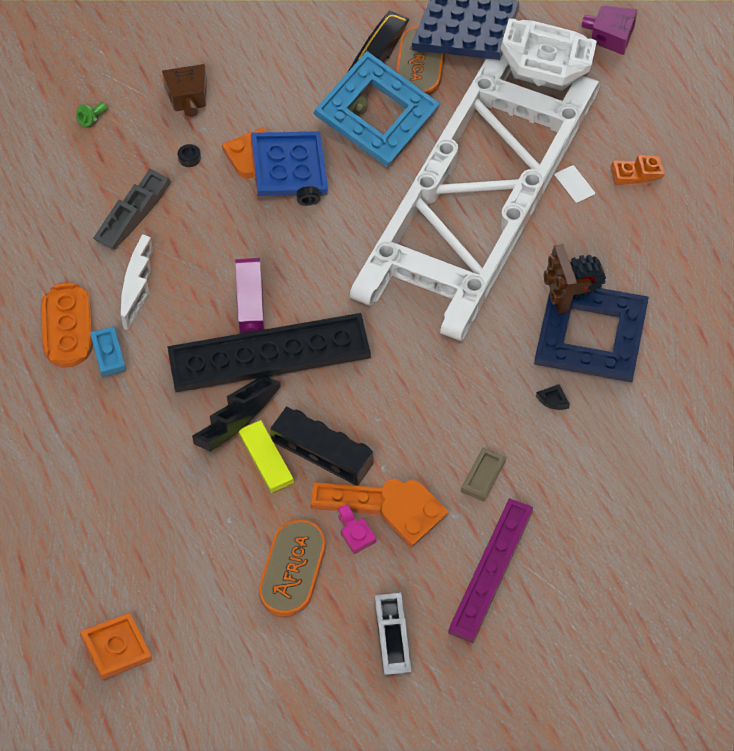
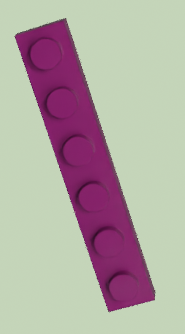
[448,498,533,643]

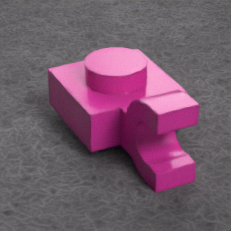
[338,504,377,554]

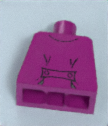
[582,6,637,55]

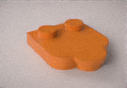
[222,127,266,179]
[380,479,449,548]

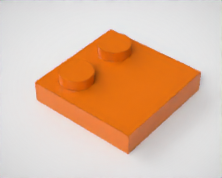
[80,613,152,680]

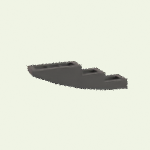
[93,169,171,250]

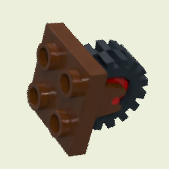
[544,244,606,314]

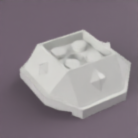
[501,19,597,91]

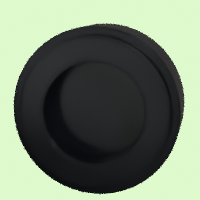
[177,144,201,167]
[296,186,320,206]

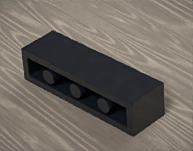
[270,406,374,486]

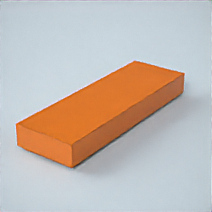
[310,482,385,515]

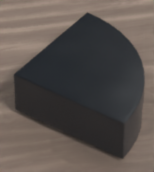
[536,384,570,410]

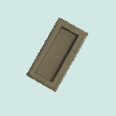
[461,448,506,502]

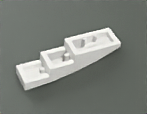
[121,234,153,330]

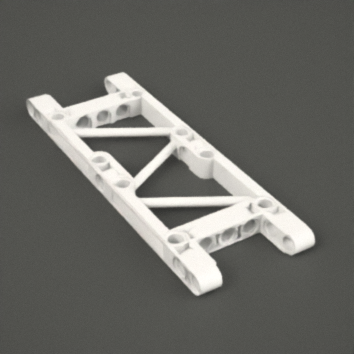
[350,53,600,342]

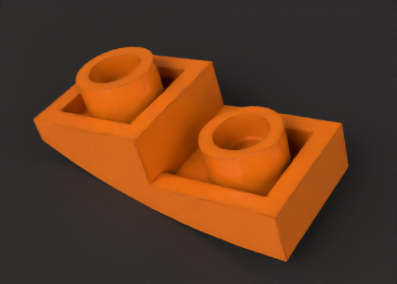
[610,155,665,185]

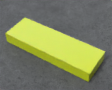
[238,420,294,493]

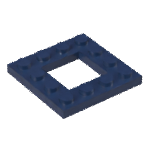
[534,288,649,382]

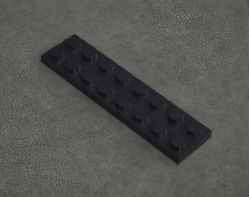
[167,313,371,393]

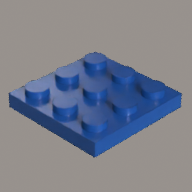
[250,131,328,196]

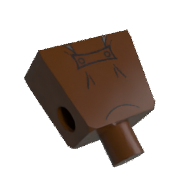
[162,64,207,117]

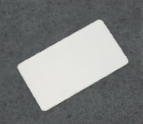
[554,165,595,203]

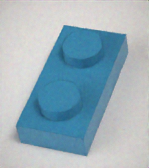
[90,326,126,377]

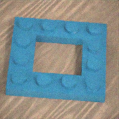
[313,51,440,168]

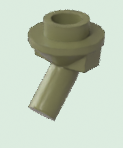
[348,94,367,115]

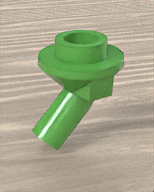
[76,102,108,127]

